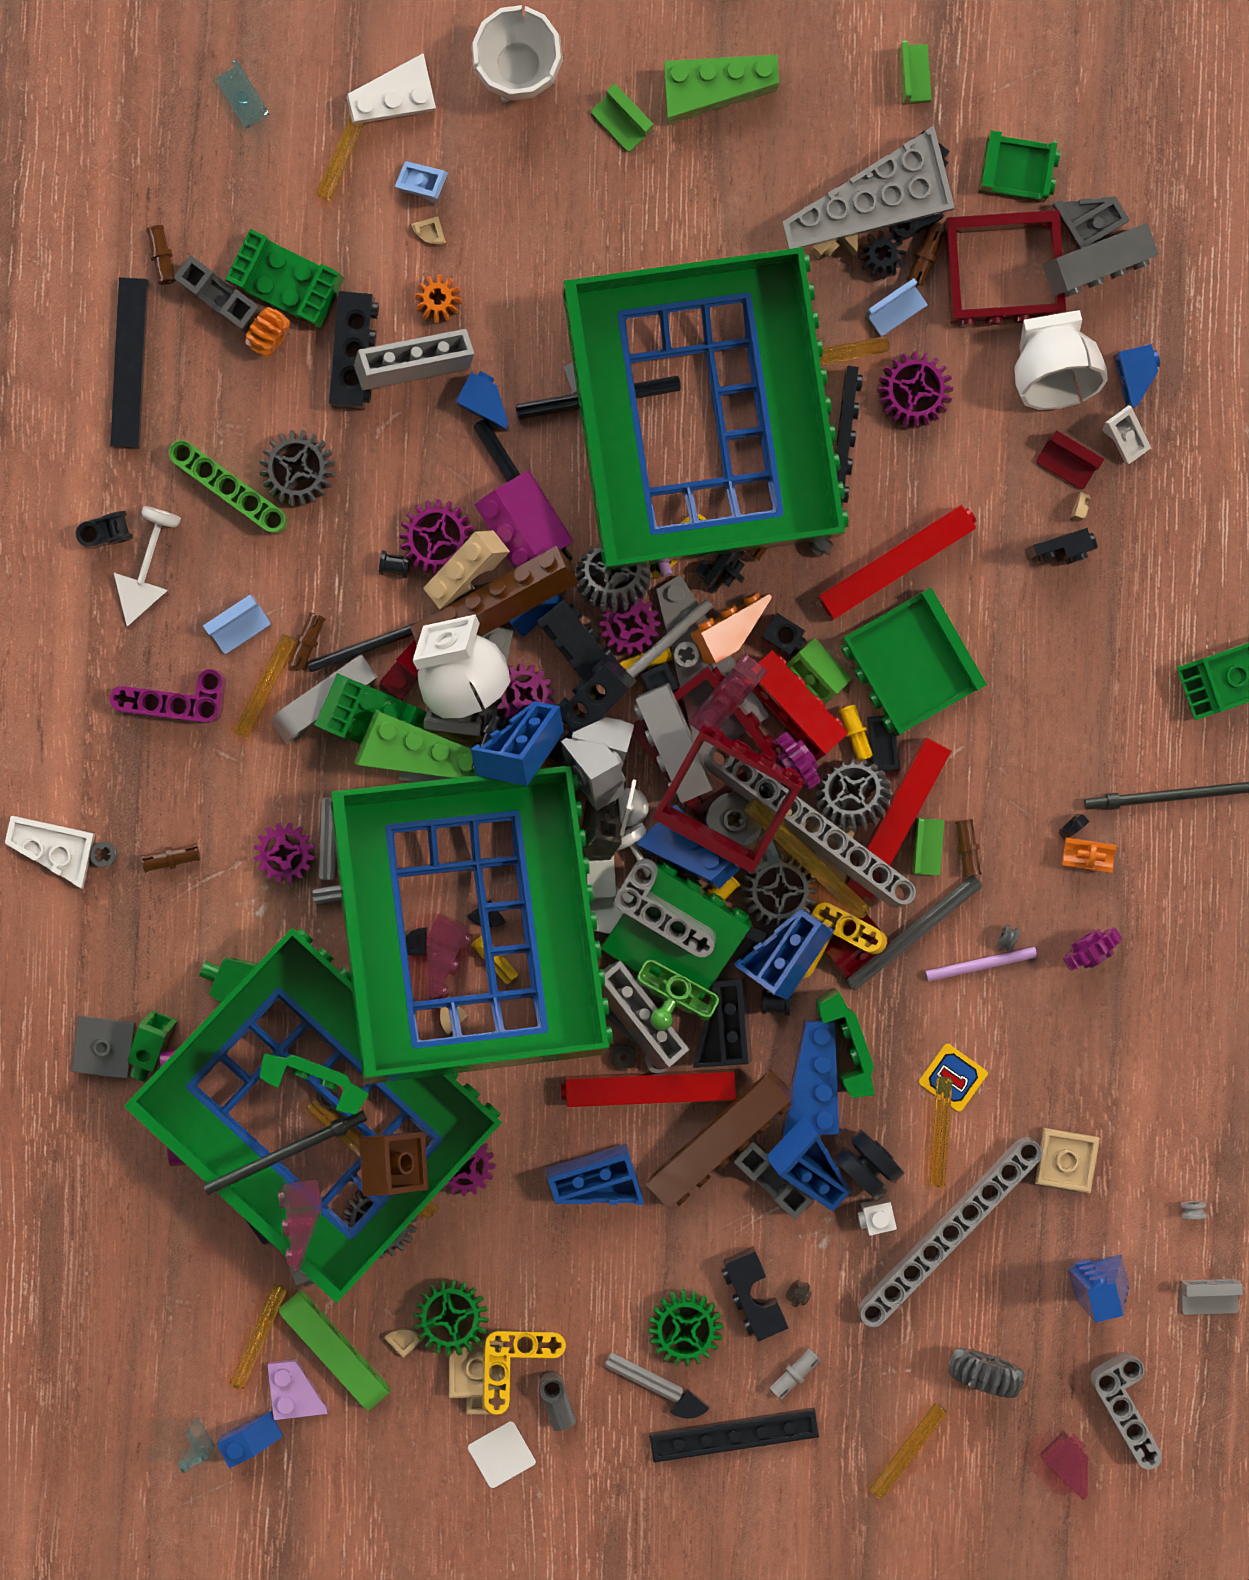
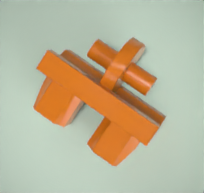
[1061,837,1117,873]

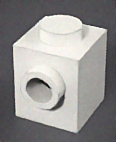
[858,1197,897,1236]

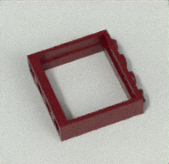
[944,210,1066,327]
[632,664,779,817]
[652,725,804,874]

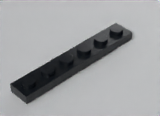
[836,366,863,507]

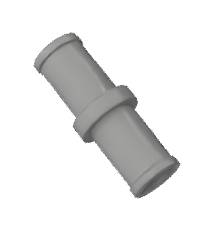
[769,1348,821,1400]

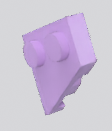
[268,1359,329,1420]

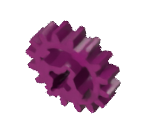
[599,599,660,655]
[495,663,554,718]
[775,732,821,789]
[254,822,315,883]
[1063,927,1123,971]
[443,1143,496,1197]

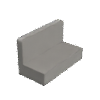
[1181,1279,1243,1315]

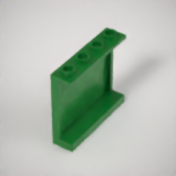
[840,587,987,736]
[601,861,752,1001]

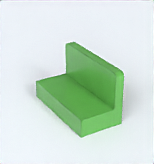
[899,40,932,105]
[591,83,653,152]
[787,638,852,704]
[911,818,944,876]

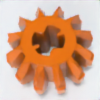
[414,274,462,324]
[246,307,290,358]

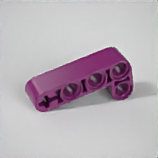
[109,669,226,723]

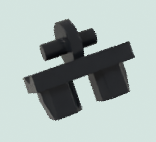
[695,551,745,593]

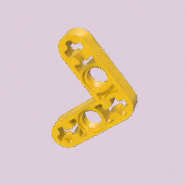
[802,902,887,979]
[482,1331,566,1415]

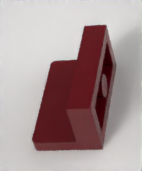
[1036,430,1104,490]
[825,912,890,979]

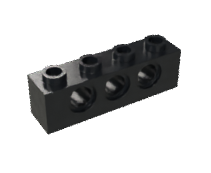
[329,291,379,410]
[549,658,637,762]

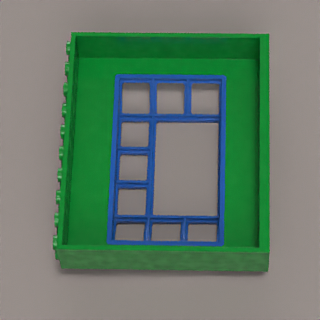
[562,247,849,571]
[330,766,613,1085]
[124,928,502,1304]

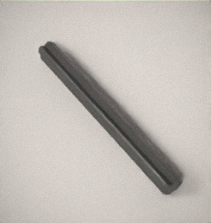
[846,876,982,990]

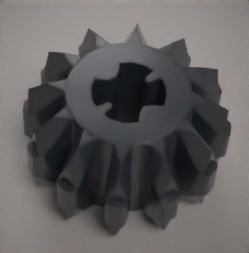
[858,231,906,280]

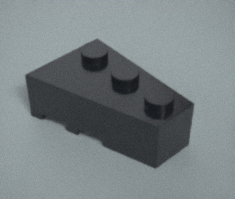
[537,600,617,685]
[693,977,752,1068]

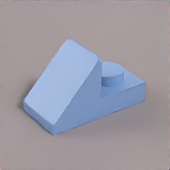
[395,161,448,205]

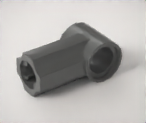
[539,1371,577,1431]

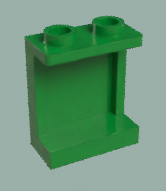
[978,130,1061,202]

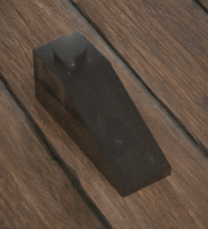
[582,798,622,861]

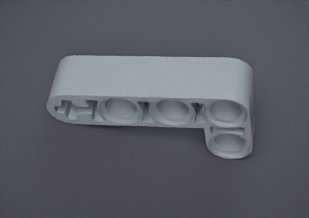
[270,655,378,744]
[616,859,716,957]
[1090,1352,1162,1470]

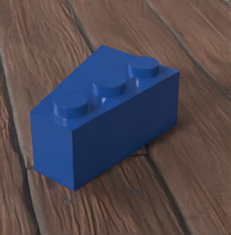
[471,701,564,786]
[636,804,739,889]
[734,909,834,1000]
[766,1116,851,1212]
[546,1143,644,1205]

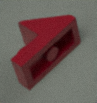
[379,640,419,700]

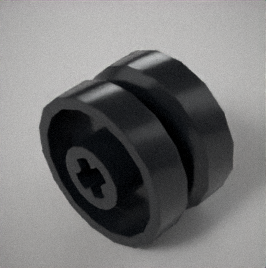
[833,1129,905,1201]

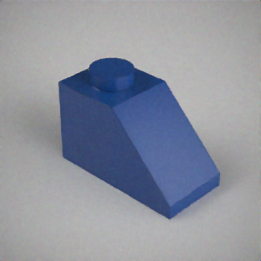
[1114,344,1160,409]
[456,371,509,431]
[217,1411,283,1469]

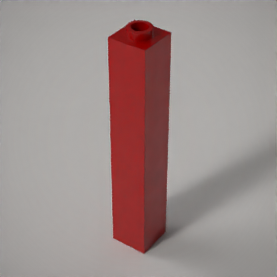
[817,504,977,621]
[845,738,952,901]
[561,1069,736,1107]

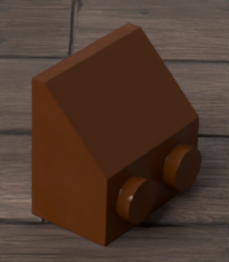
[359,1132,428,1196]

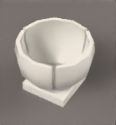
[471,5,563,103]
[1015,310,1108,410]
[413,615,510,718]

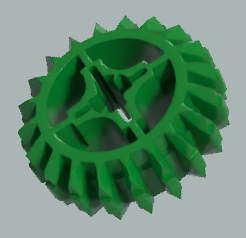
[413,1279,489,1356]
[648,1289,723,1366]

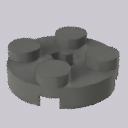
[704,793,762,847]

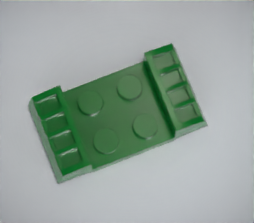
[225,229,345,328]
[1176,642,1249,720]
[314,673,427,744]
[815,988,875,1098]
[260,1053,369,1114]

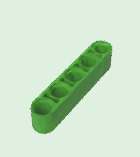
[169,440,288,534]
[279,1290,391,1411]

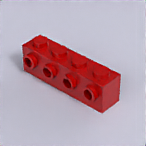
[741,650,848,761]

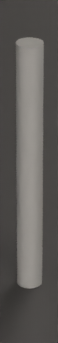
[626,599,714,678]

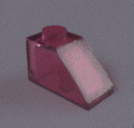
[1040,1431,1088,1501]

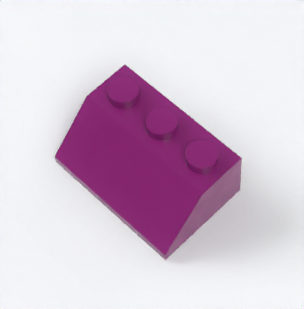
[474,470,574,569]

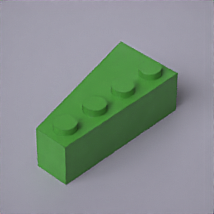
[664,55,779,125]
[354,710,476,778]

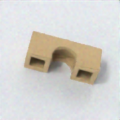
[424,530,510,609]

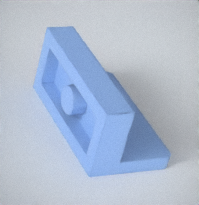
[865,279,927,338]
[203,595,271,654]

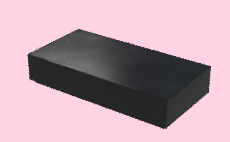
[866,715,901,772]

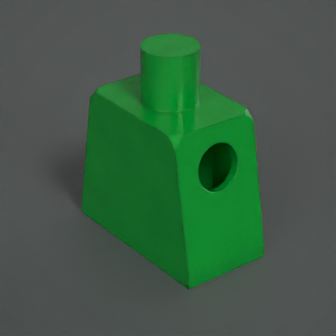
[199,956,258,1002]
[127,1010,178,1081]

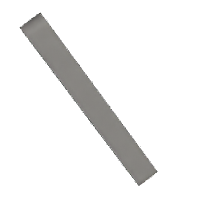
[703,747,916,908]
[858,1137,1042,1327]

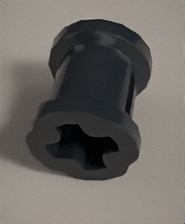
[379,550,410,578]
[761,989,791,1016]

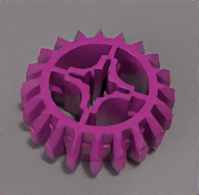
[877,351,953,428]
[399,499,474,576]

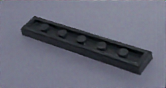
[110,277,149,448]
[649,1408,819,1463]

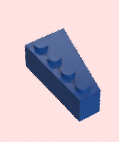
[781,1019,839,1136]
[1068,1255,1130,1323]

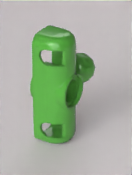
[636,960,719,1031]

